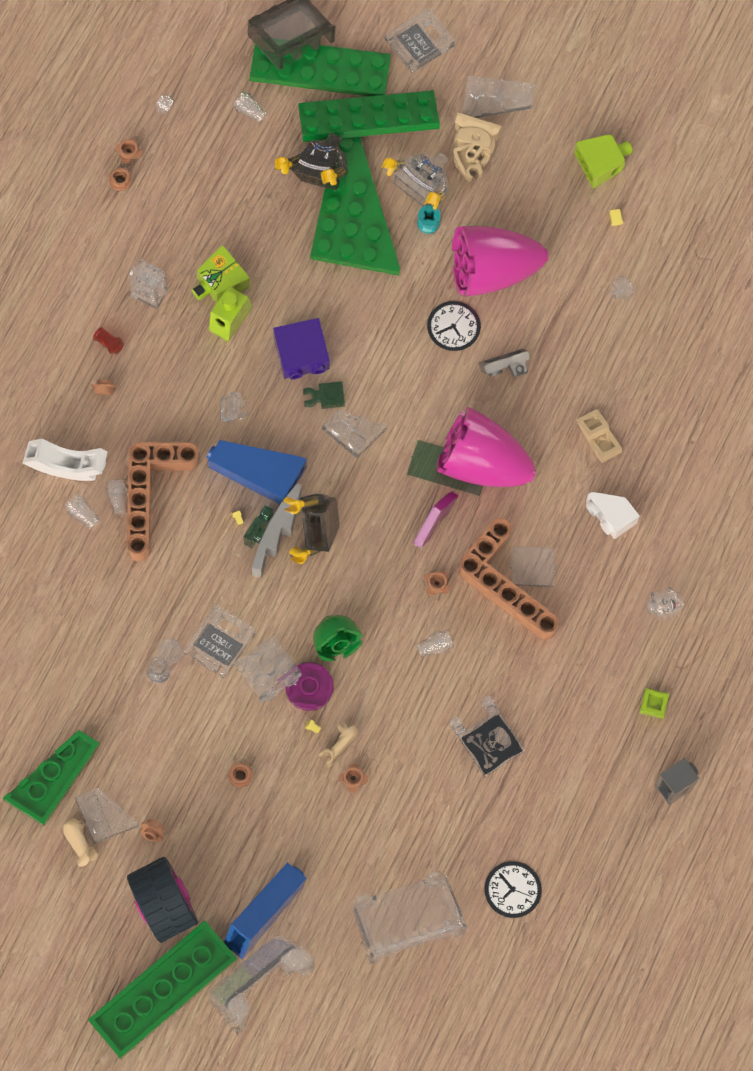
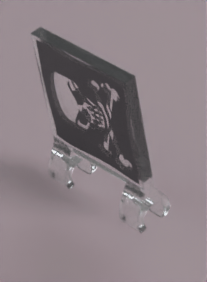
[449,696,526,777]

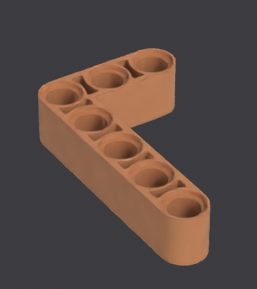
[127,442,199,561]
[459,518,558,640]

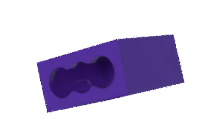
[273,318,330,380]

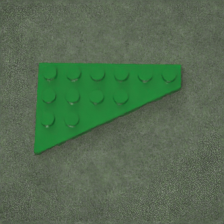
[310,137,400,276]

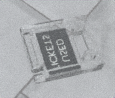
[384,8,455,73]
[183,604,256,679]

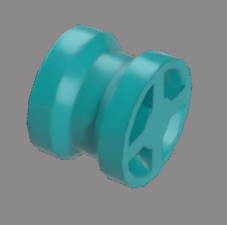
[417,205,441,234]

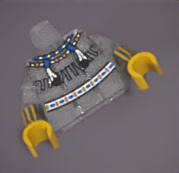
[380,152,449,210]

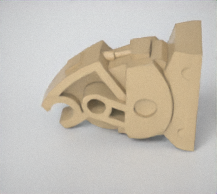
[453,113,501,182]

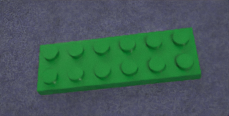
[250,36,391,97]
[298,90,440,142]
[88,920,237,1059]

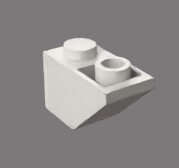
[586,492,640,539]

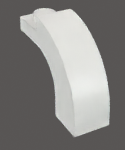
[23,439,108,481]

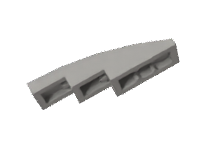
[252,484,301,577]

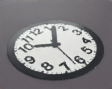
[427,301,481,351]
[484,861,542,918]

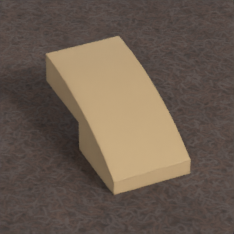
[577,409,622,463]

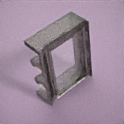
[248,0,336,70]

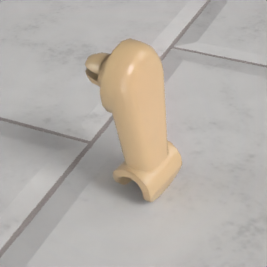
[318,722,358,767]
[63,818,98,867]

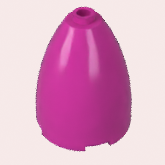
[451,226,548,297]
[436,406,536,487]

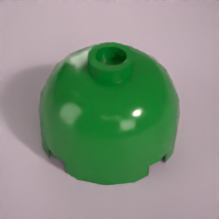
[313,615,363,662]

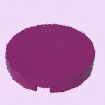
[285,662,334,711]

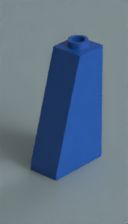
[207,440,307,504]
[224,862,307,960]

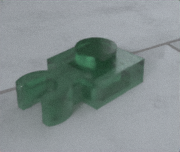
[303,381,345,409]
[243,505,273,548]

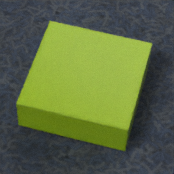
[639,688,669,719]

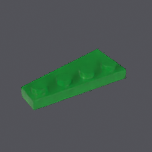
[2,730,100,826]

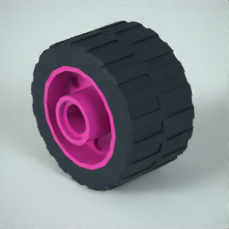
[127,857,198,943]

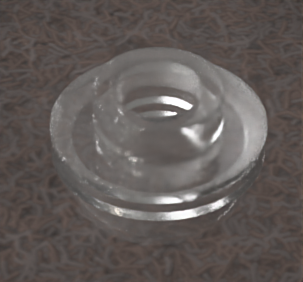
[155,93,175,115]

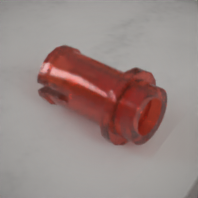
[93,327,124,354]

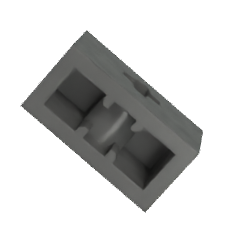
[655,758,699,805]

